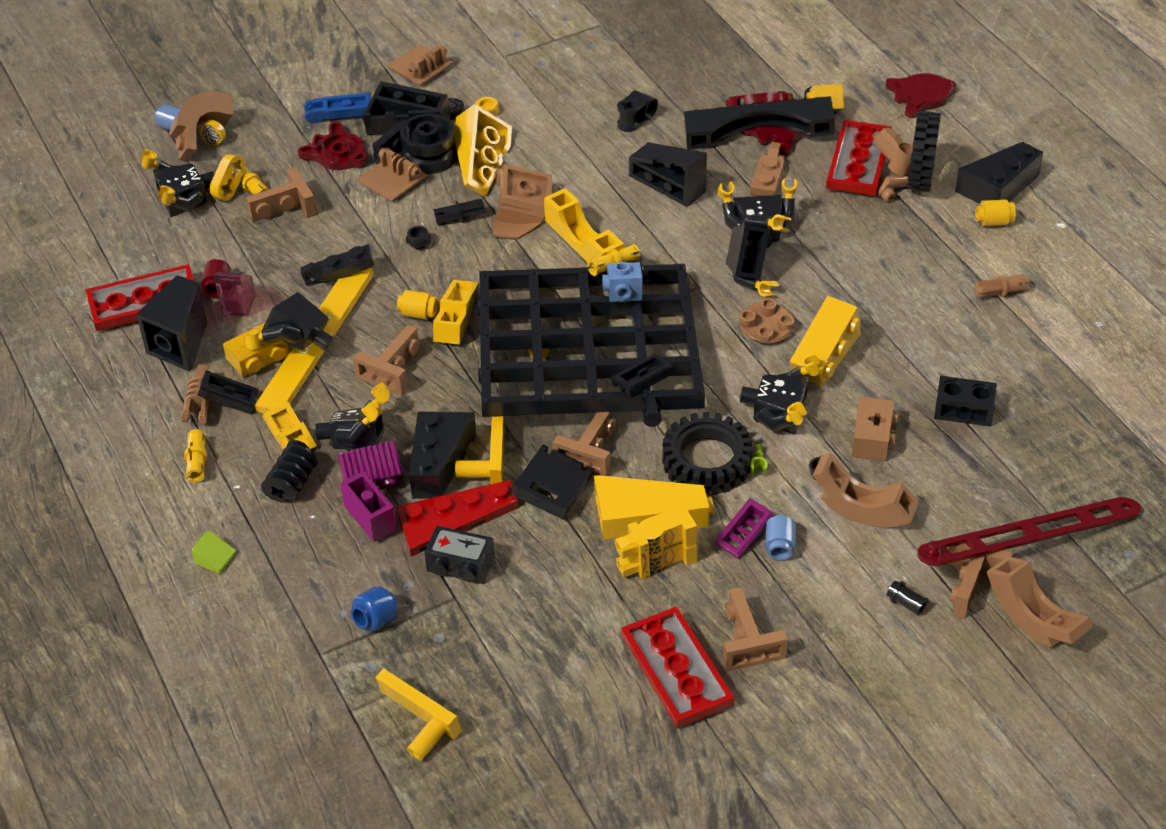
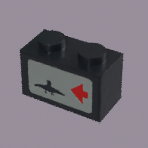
[424,526,495,584]

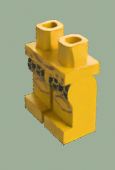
[615,504,697,580]

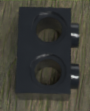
[934,376,997,427]

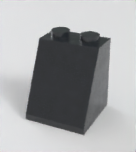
[136,275,207,371]

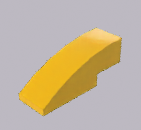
[433,280,479,345]

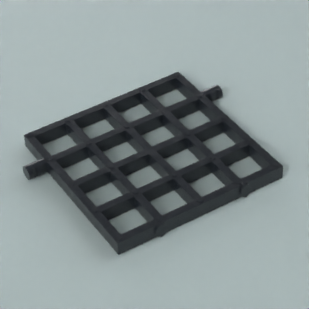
[477,252,705,427]

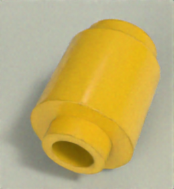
[975,200,1016,226]
[397,290,438,320]

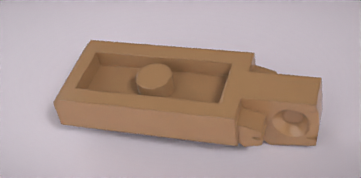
[750,142,784,196]

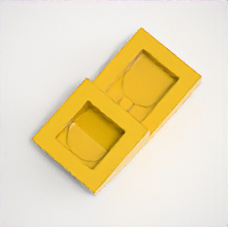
[262,402,317,450]

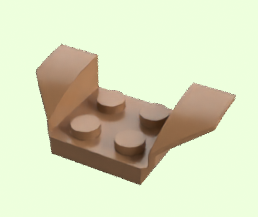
[493,164,552,239]

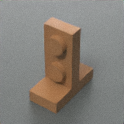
[246,167,317,222]
[353,325,420,396]
[553,412,616,476]
[949,536,1012,619]
[722,587,788,671]

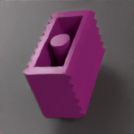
[338,441,403,488]
[340,471,397,542]

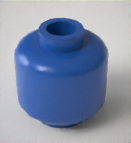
[351,587,397,632]

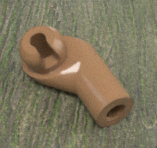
[878,175,908,202]

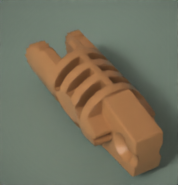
[181,364,210,425]

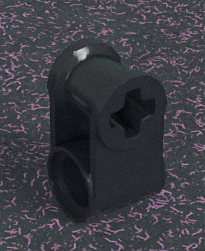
[617,90,658,132]

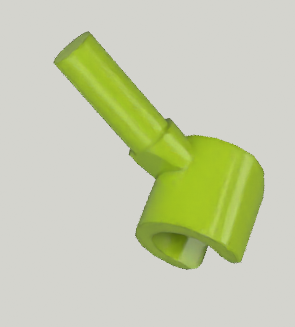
[750,444,768,476]

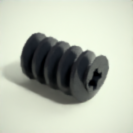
[261,439,318,501]

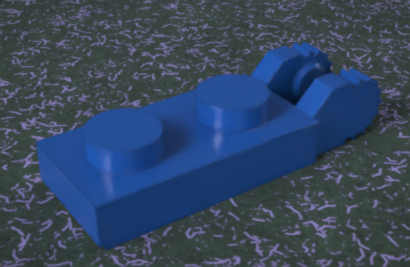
[304,93,371,123]

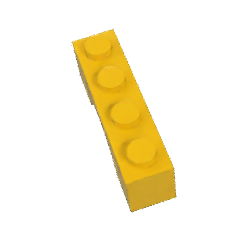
[544,188,624,267]

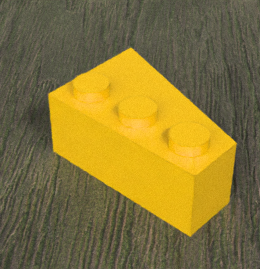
[790,295,861,387]

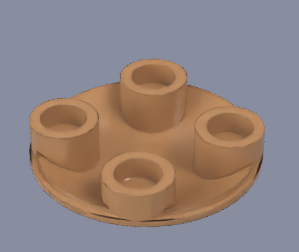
[739,298,794,343]

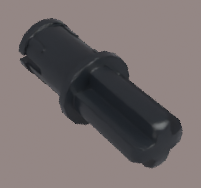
[433,199,485,225]

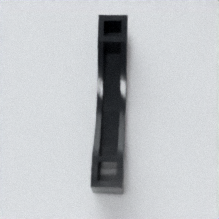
[684,96,835,150]

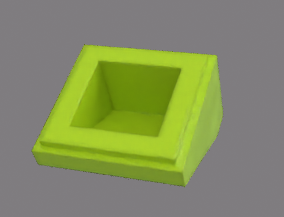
[192,530,236,574]

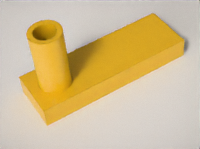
[455,416,505,484]
[375,668,462,761]

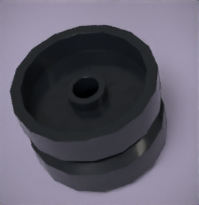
[400,113,457,175]

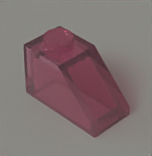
[214,272,256,317]

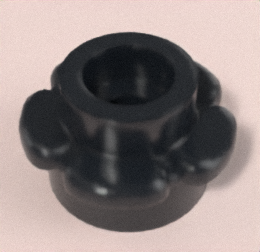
[405,226,431,249]

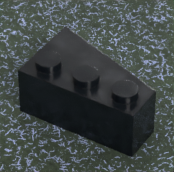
[362,81,452,136]
[629,142,707,207]
[955,142,1044,204]
[409,411,477,499]

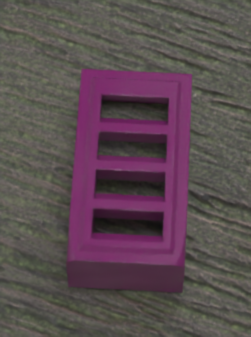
[714,498,774,559]

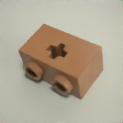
[852,396,898,461]

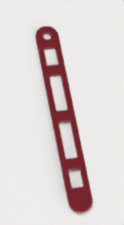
[917,497,1141,566]

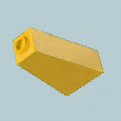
[594,476,714,540]

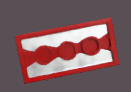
[826,120,892,196]
[85,264,194,331]
[621,606,735,728]

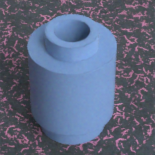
[155,104,180,131]
[765,515,796,561]

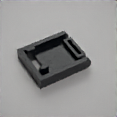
[511,444,595,519]

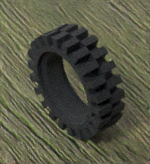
[907,110,941,192]
[662,412,752,495]

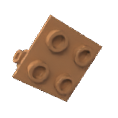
[387,44,453,86]
[357,148,427,201]

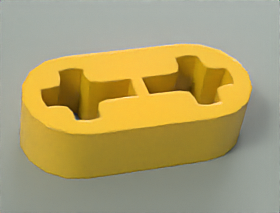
[210,154,245,201]

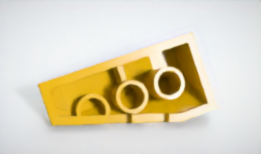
[455,104,512,197]

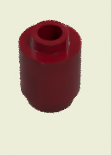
[201,259,231,298]

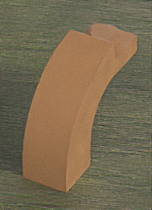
[169,91,233,162]
[813,453,919,528]
[987,556,1093,648]

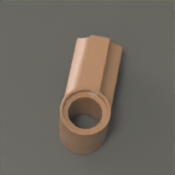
[873,128,913,176]

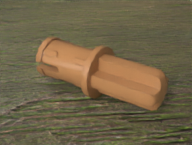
[975,274,1029,297]

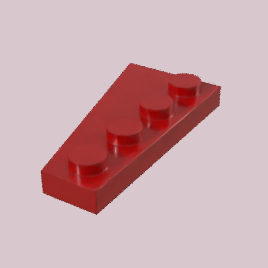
[397,480,518,557]

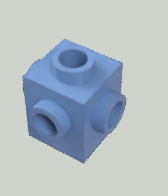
[602,262,642,302]

